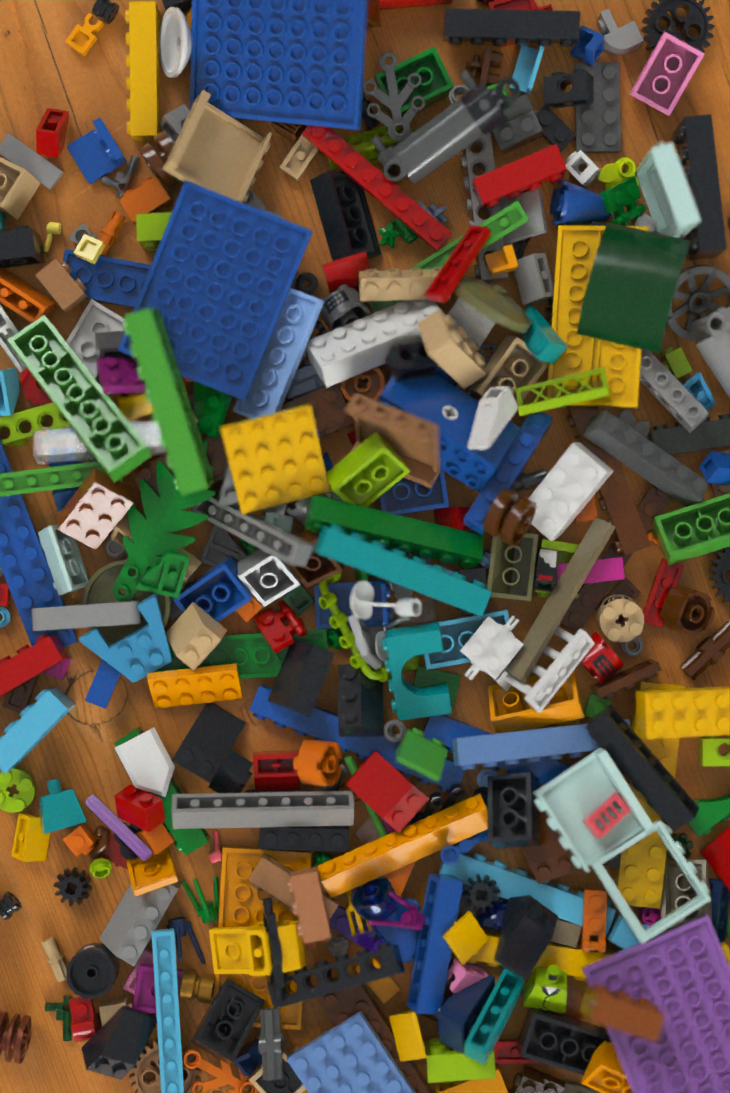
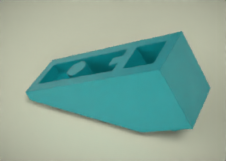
[521,304,568,364]

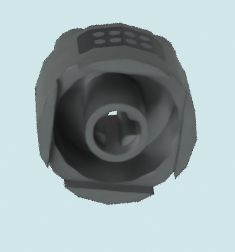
[320,285,371,331]

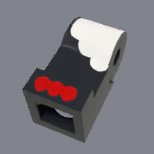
[532,548,557,592]

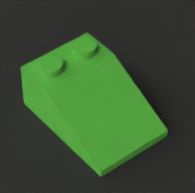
[395,727,448,782]

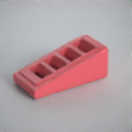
[582,792,631,839]

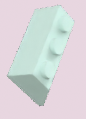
[38,525,89,596]

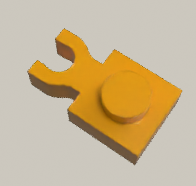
[65,13,104,57]

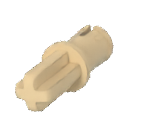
[41,936,67,982]

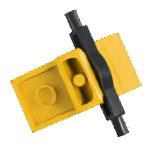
[209,898,306,1002]

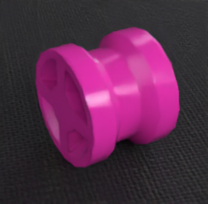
[639,907,661,926]

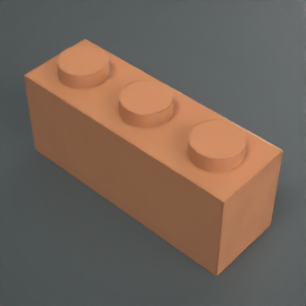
[287,866,332,944]

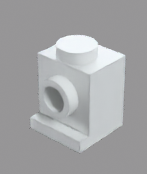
[566,150,601,187]

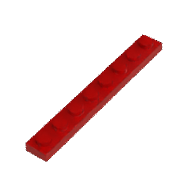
[302,125,452,252]

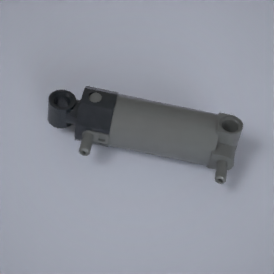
[371,70,520,184]

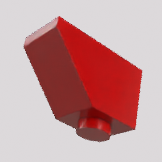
[36,108,69,157]

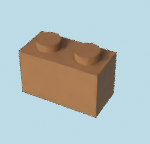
[36,258,88,313]

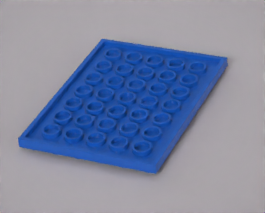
[190,0,368,130]
[118,180,313,401]

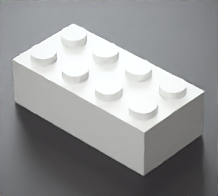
[528,442,614,541]

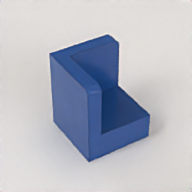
[570,25,605,66]
[699,451,730,486]

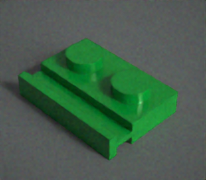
[413,666,461,707]

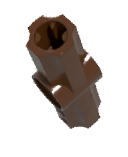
[680,621,730,680]

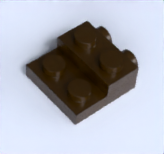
[508,1065,565,1093]

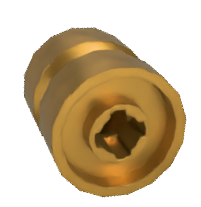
[179,970,215,1004]

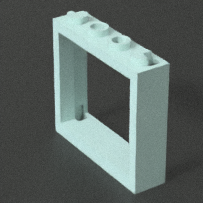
[635,142,701,239]
[590,820,711,944]

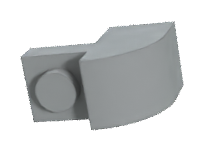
[597,8,644,56]

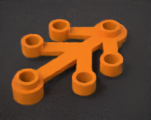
[182,1049,258,1093]

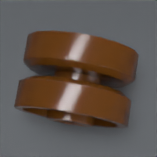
[138,130,178,189]
[483,488,537,547]

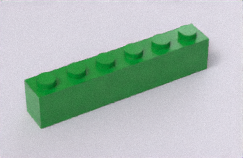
[114,726,210,856]

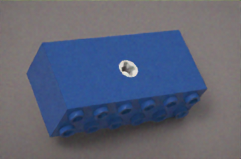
[376,374,520,493]

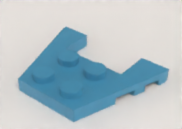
[79,594,172,683]

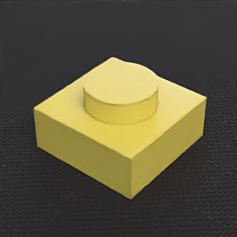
[73,234,105,264]

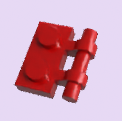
[253,600,307,653]

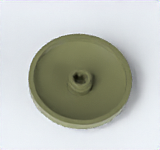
[454,275,532,333]
[82,560,172,645]

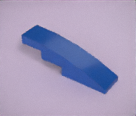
[85,659,121,709]

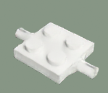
[461,615,524,681]

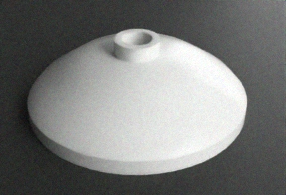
[159,7,192,78]

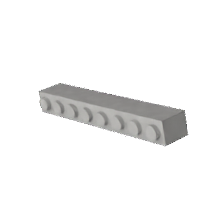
[172,791,354,829]

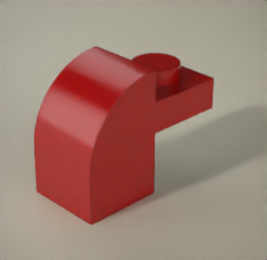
[69,997,102,1043]

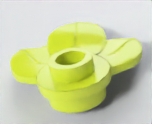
[598,157,639,189]

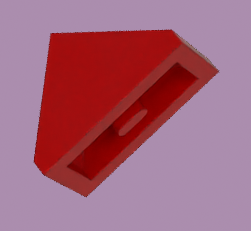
[434,507,471,530]

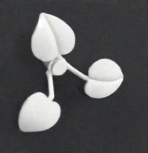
[350,581,422,662]

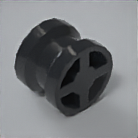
[92,0,119,24]
[0,891,22,920]

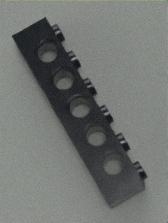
[267,942,405,1009]

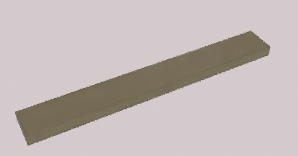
[506,517,616,683]

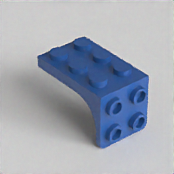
[314,580,392,629]

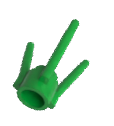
[181,876,220,923]

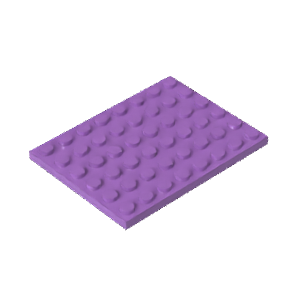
[582,914,730,1093]

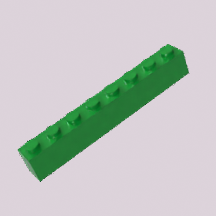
[305,495,484,568]

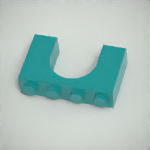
[382,622,452,721]

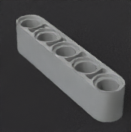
[31,601,141,631]

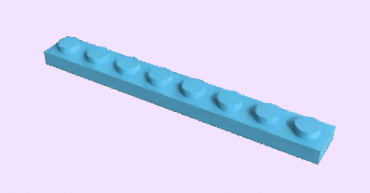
[152,928,184,1093]

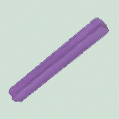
[85,795,153,861]

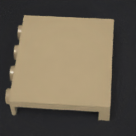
[163,90,272,204]

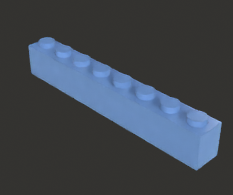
[451,719,630,770]

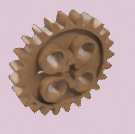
[129,1038,202,1093]

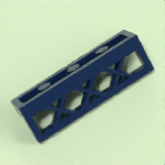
[709,878,730,944]

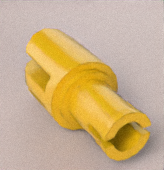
[346,886,373,936]

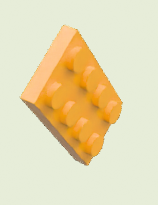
[147,663,243,708]

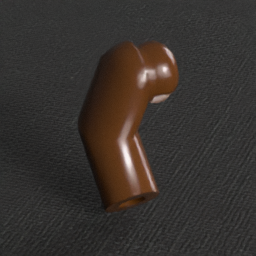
[90,825,110,859]

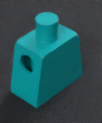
[39,778,87,834]

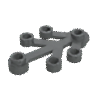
[363,52,425,142]

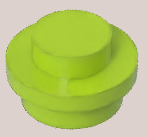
[89,858,112,878]

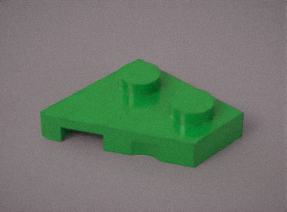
[193,381,233,438]
[136,550,190,598]

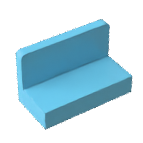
[509,45,545,96]

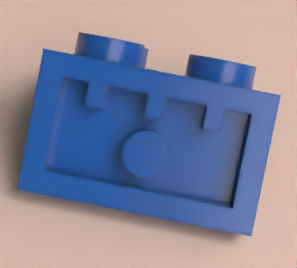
[67,117,127,184]

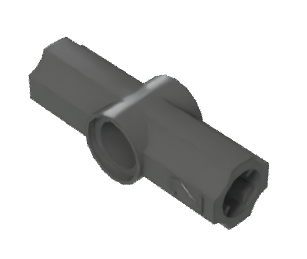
[259,1008,285,1080]

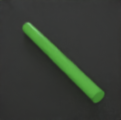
[344,755,388,838]

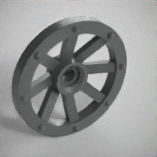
[667,265,730,341]

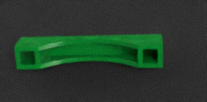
[687,793,730,837]

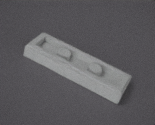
[0,133,64,191]

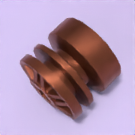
[0,1011,32,1064]

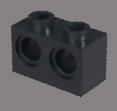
[385,341,440,382]

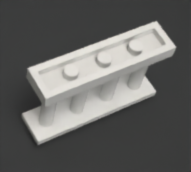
[494,623,595,713]

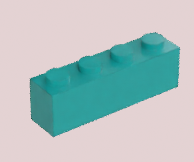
[464,968,525,1065]

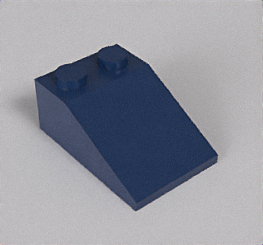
[437,975,495,1054]

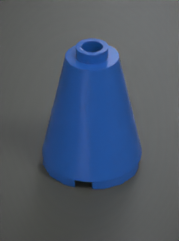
[550,180,613,226]

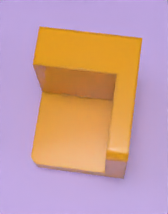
[485,244,518,277]

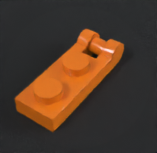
[581,888,607,953]

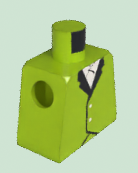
[523,964,567,1013]

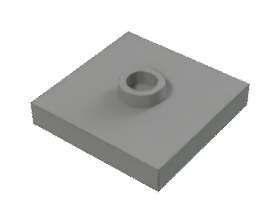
[500,189,547,245]
[348,615,382,670]

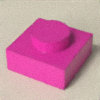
[42,658,71,680]

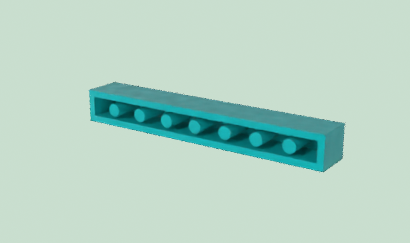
[314,524,492,617]

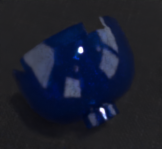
[350,876,396,921]
[475,897,508,932]

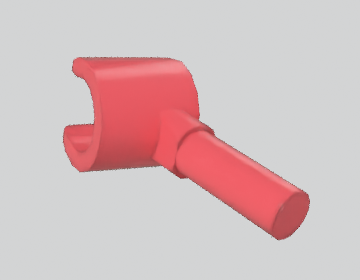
[209,831,222,864]

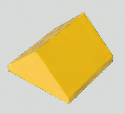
[389,1009,427,1062]

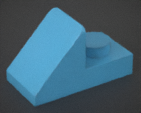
[683,372,716,411]

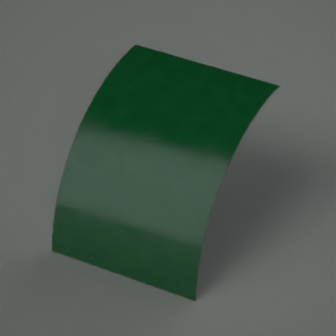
[577,223,691,353]

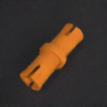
[99,211,126,256]

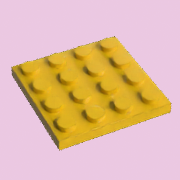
[220,404,330,514]

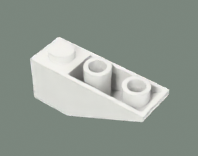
[467,386,518,450]

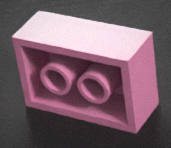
[630,32,704,116]

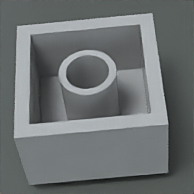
[238,549,300,607]

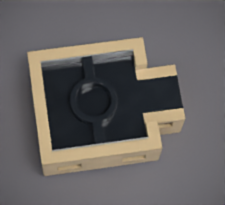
[249,1045,306,1093]

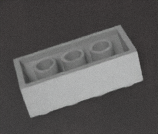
[100,881,181,966]

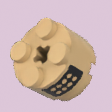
[596,594,644,642]

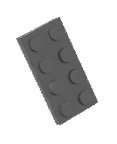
[574,62,621,154]

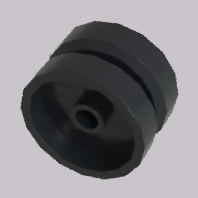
[66,943,120,999]

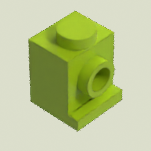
[661,346,693,379]

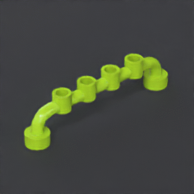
[318,572,392,682]

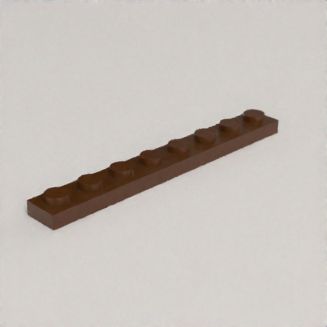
[561,484,672,633]

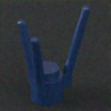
[167,917,205,964]

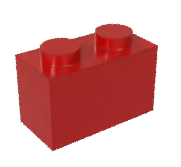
[114,784,165,832]

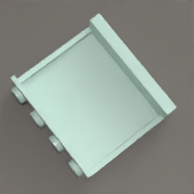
[533,748,654,872]

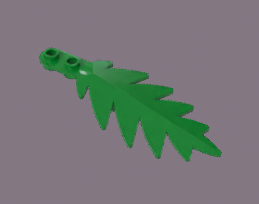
[113,440,216,602]

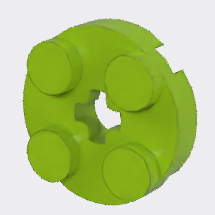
[0,767,37,813]

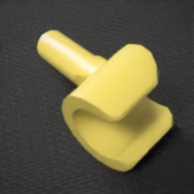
[43,222,61,252]

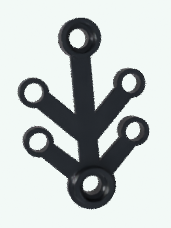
[411,784,488,824]

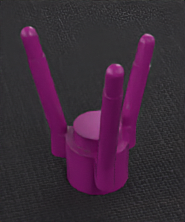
[368,892,425,930]

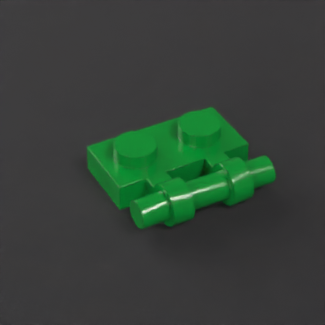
[600,176,646,226]

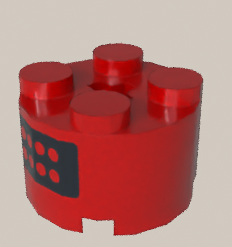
[581,632,625,685]

